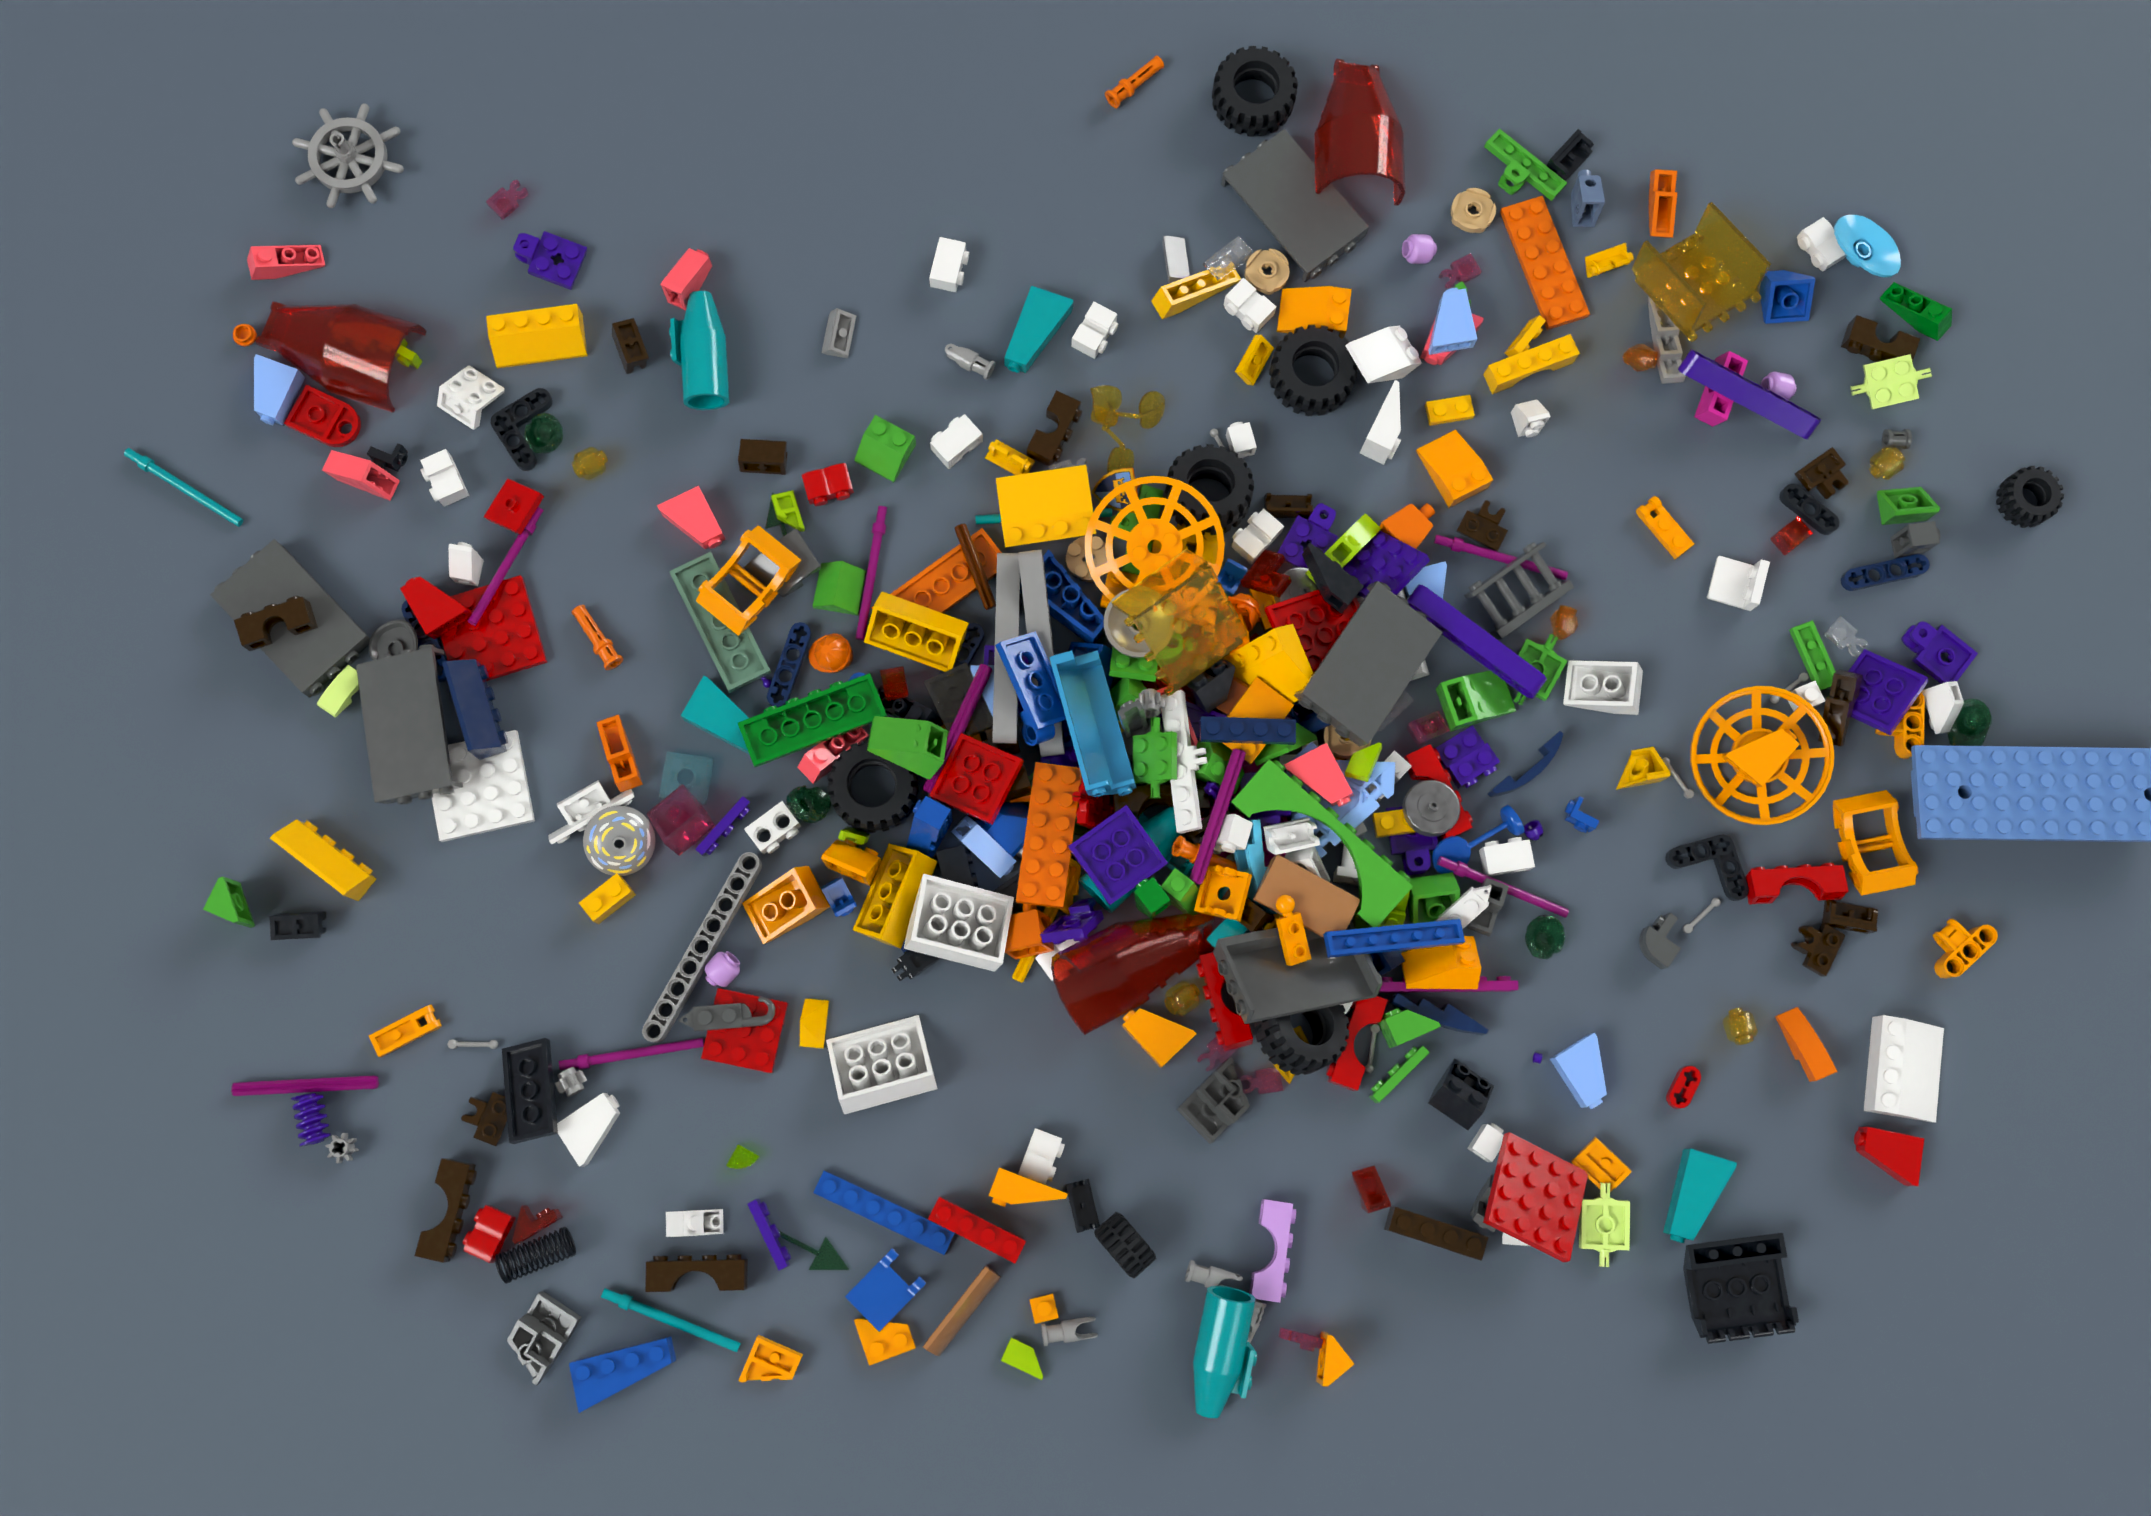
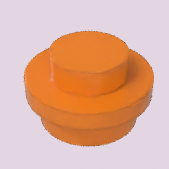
[233,324,257,347]

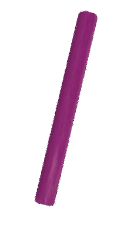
[923,664,992,793]
[1189,749,1246,885]
[231,1075,379,1096]

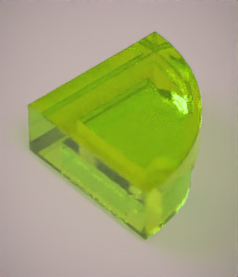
[726,1144,760,1169]

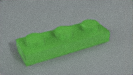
[1789,620,1836,691]
[1369,1046,1430,1103]

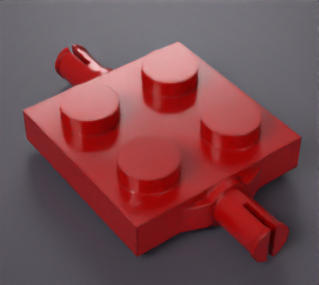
[1072,777,1113,829]

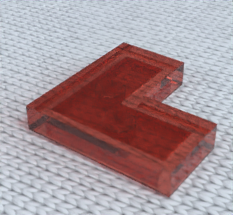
[1240,550,1292,598]

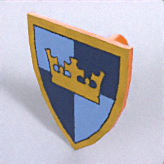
[1091,468,1140,513]

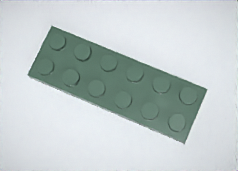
[669,552,771,693]

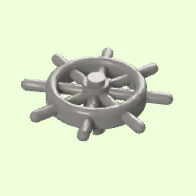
[292,103,404,208]

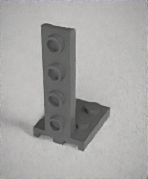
[1117,700,1164,786]

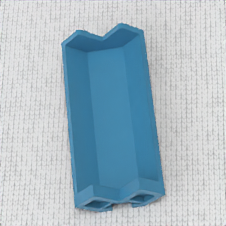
[1049,650,1137,797]

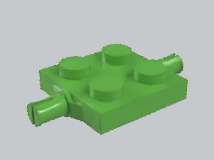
[1514,634,1567,705]
[1133,717,1177,799]

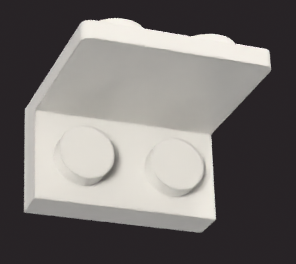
[437,366,504,430]
[1707,556,1770,611]

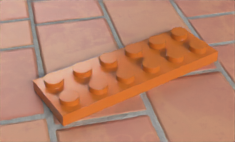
[1500,196,1590,330]
[871,528,1002,614]
[1016,762,1081,909]

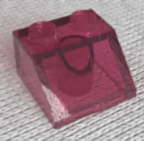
[646,784,715,856]

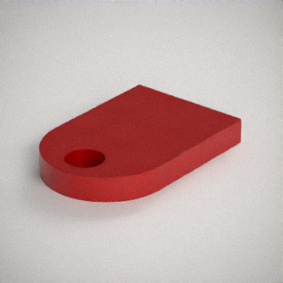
[284,385,361,447]

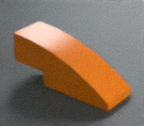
[1649,169,1677,238]
[596,714,643,792]
[1775,1007,1838,1082]

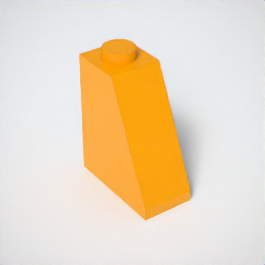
[1722,729,1800,788]
[1122,1008,1196,1068]

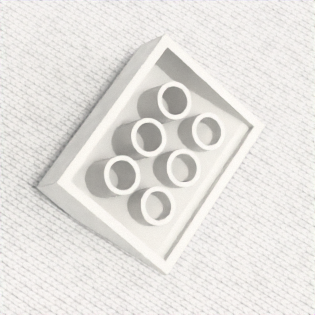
[904,874,1014,972]
[826,1015,938,1115]
[1864,1015,1944,1123]

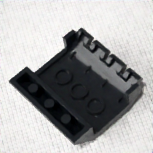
[1683,1233,1799,1344]

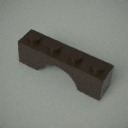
[1112,781,1210,820]
[414,1158,477,1263]
[1384,1206,1488,1261]
[645,1254,748,1292]

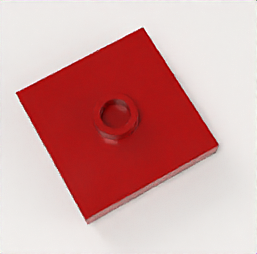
[484,478,544,535]

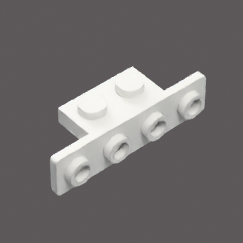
[548,780,635,844]

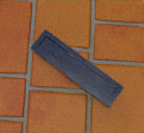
[1200,716,1296,745]

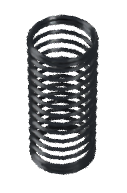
[495,1226,576,1284]

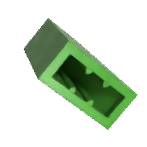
[1160,868,1199,920]

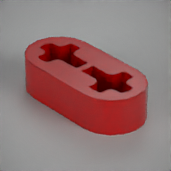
[1666,1066,1701,1109]

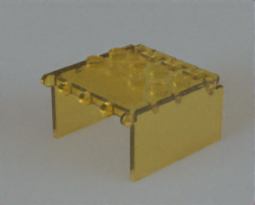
[1632,202,1771,342]
[1111,549,1247,696]

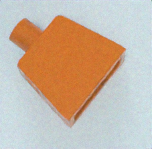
[1379,503,1435,549]
[1005,903,1054,959]

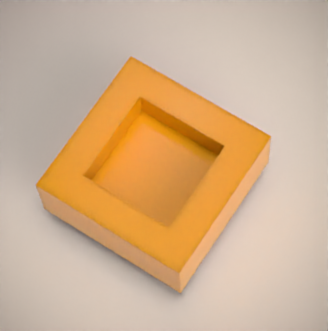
[1029,1293,1059,1324]

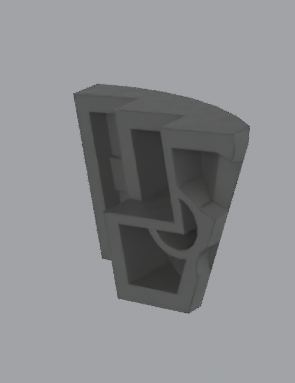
[744,529,821,597]
[1177,1057,1250,1144]
[507,1291,582,1386]

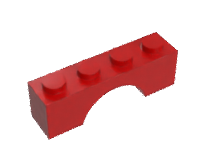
[1404,744,1473,840]
[1745,863,1849,904]
[1196,952,1253,1051]
[1326,996,1388,1091]
[928,1197,1026,1263]

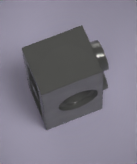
[1890,521,1940,559]

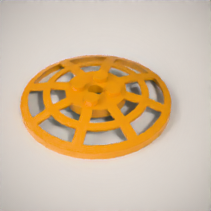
[1085,476,1225,614]
[1690,686,1834,825]

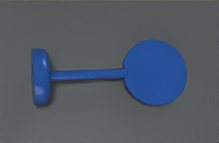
[1432,805,1525,874]

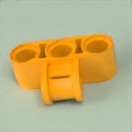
[1875,693,1925,759]
[1933,919,1998,979]

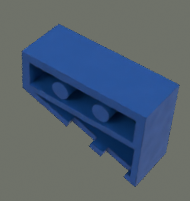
[906,796,953,858]

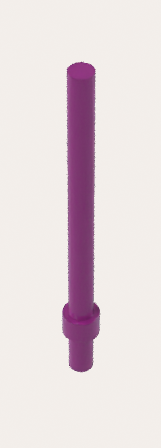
[855,506,887,640]
[468,507,543,626]
[1434,534,1568,580]
[1437,856,1569,918]
[559,1037,704,1070]

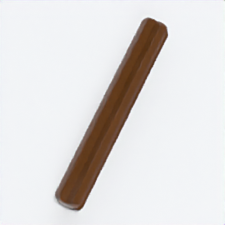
[955,523,996,610]

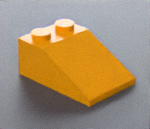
[1277,286,1352,339]
[1416,430,1493,508]
[1223,677,1294,764]
[821,839,882,886]
[742,866,830,944]
[1401,936,1481,989]
[989,1167,1068,1207]

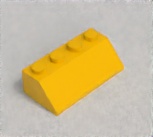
[486,304,587,368]
[864,591,969,674]
[270,819,376,901]
[853,844,937,949]

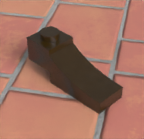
[1818,670,1863,747]

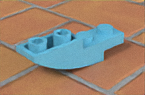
[1234,819,1277,914]

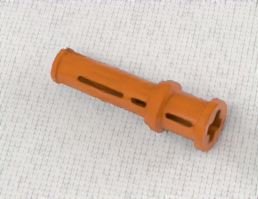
[1105,55,1164,108]
[572,605,623,670]
[1171,836,1237,871]

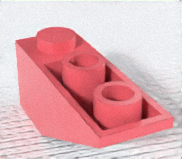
[247,245,325,280]
[797,727,869,784]

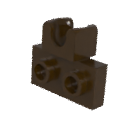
[1795,447,1849,499]
[1456,500,1508,551]
[1791,924,1845,976]
[461,1092,507,1146]

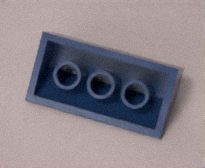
[442,659,508,760]

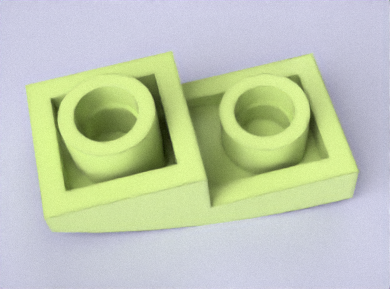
[317,665,359,718]

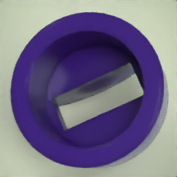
[1524,820,1544,841]

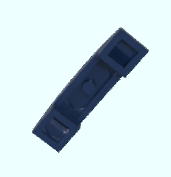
[1488,731,1563,797]

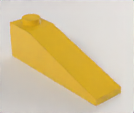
[1151,261,1241,319]

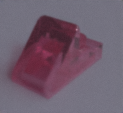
[1407,711,1450,748]

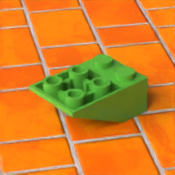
[1436,671,1516,732]
[867,716,948,780]

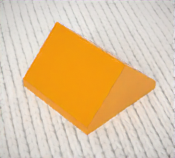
[1316,1331,1354,1387]

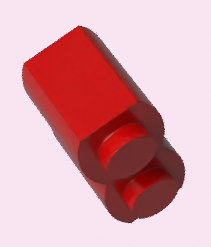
[802,463,854,506]
[463,1205,516,1263]

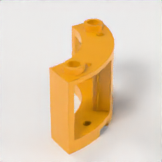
[696,525,801,636]
[1833,790,1918,896]

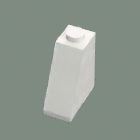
[557,1093,620,1167]

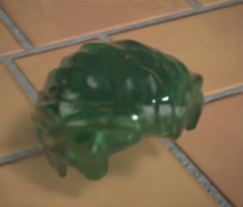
[524,413,563,454]
[786,785,831,823]
[1525,915,1565,959]

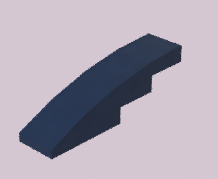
[1389,993,1489,1035]

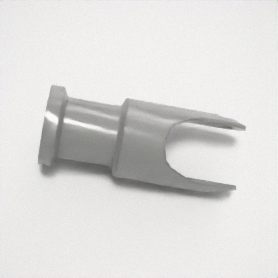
[945,344,996,380]
[1185,1260,1243,1288]
[1041,1317,1098,1346]

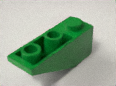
[1880,282,1952,341]
[1134,877,1171,919]

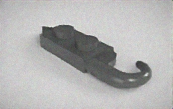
[678,997,776,1032]

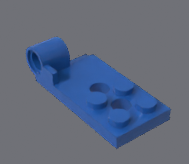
[995,631,1066,746]

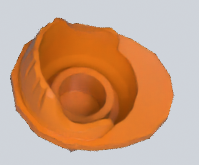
[1217,593,1261,632]
[808,633,853,673]

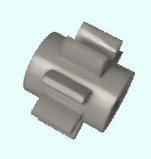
[1135,689,1165,718]
[555,1067,587,1097]
[325,1133,359,1163]

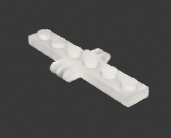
[1161,690,1207,834]

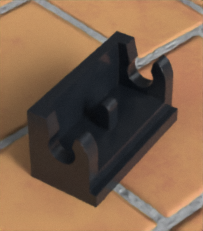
[1547,129,1594,181]
[269,911,326,940]
[1065,1179,1100,1233]

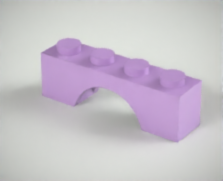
[1249,1199,1296,1303]

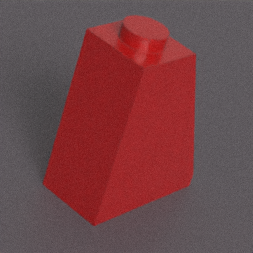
[400,576,473,640]
[1854,1127,1924,1186]

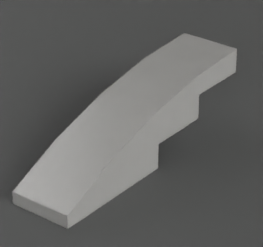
[1648,295,1686,384]

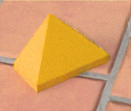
[800,999,829,1049]

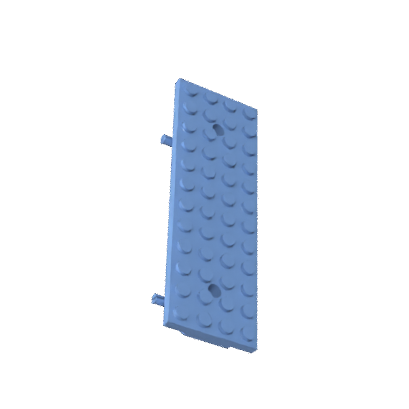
[1911,745,2151,842]

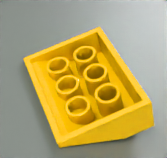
[996,465,1096,547]
[1224,624,1314,703]

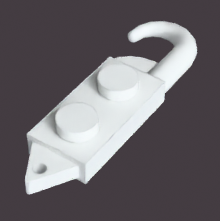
[1436,885,1492,929]

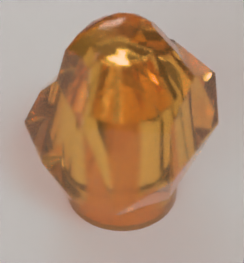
[1623,344,1658,372]
[1550,605,1578,640]

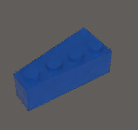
[1020,550,1105,644]
[569,1336,676,1413]

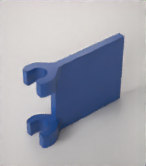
[845,1248,926,1332]

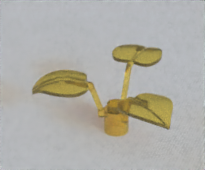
[1090,385,1165,474]

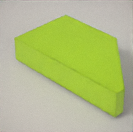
[771,490,805,532]
[1345,742,1382,782]
[838,826,870,845]
[1001,1337,1043,1380]

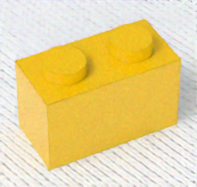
[579,873,636,924]

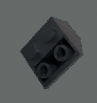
[1176,651,1236,713]
[1428,1059,1494,1130]

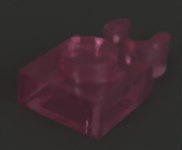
[486,180,528,220]
[1439,253,1482,288]
[1196,1037,1239,1072]
[1239,1068,1283,1095]
[1278,1327,1323,1352]

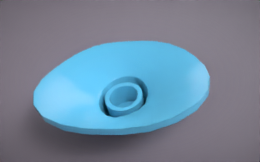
[1834,215,1901,277]

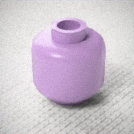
[1402,234,1437,264]
[1760,372,1796,400]
[704,951,740,987]

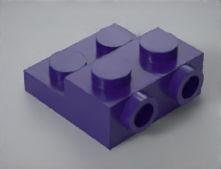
[1436,725,1500,789]

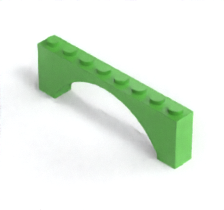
[1230,759,1413,927]

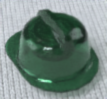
[1948,699,1992,746]

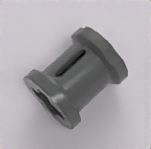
[1882,429,1912,449]

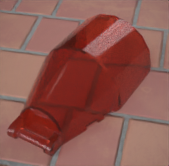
[1315,59,1405,205]
[255,302,427,413]
[1051,913,1215,1035]

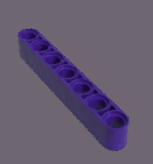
[1678,349,1821,440]
[1407,584,1547,699]

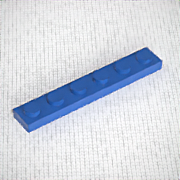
[1323,919,1465,958]
[813,1170,955,1255]

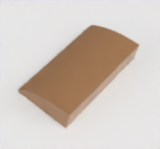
[1253,854,1361,938]
[923,1265,1001,1356]

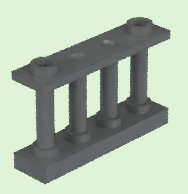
[1464,542,1574,640]

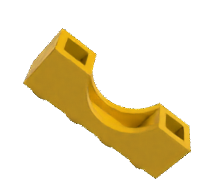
[1483,334,1580,394]

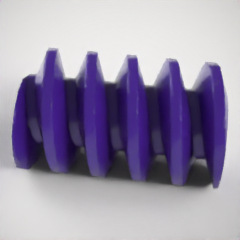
[291,1093,331,1147]

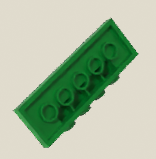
[738,673,887,767]

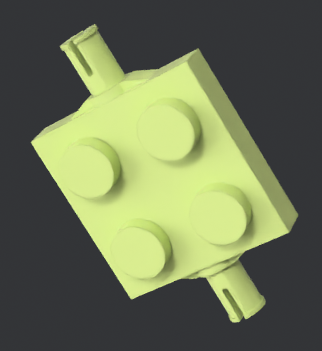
[1850,354,1932,409]
[1579,1182,1630,1267]

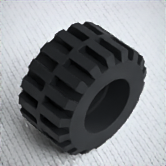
[1996,466,2064,528]
[1094,1212,1156,1278]

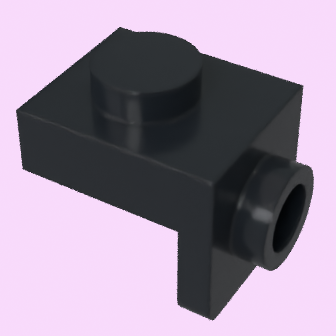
[367,444,408,472]

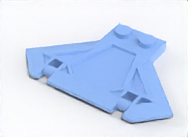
[1284,742,1395,858]

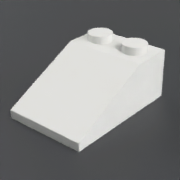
[1345,325,1422,384]
[1360,380,1401,465]
[1563,660,1643,715]

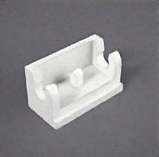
[1263,817,1320,855]

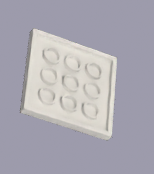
[432,730,535,842]

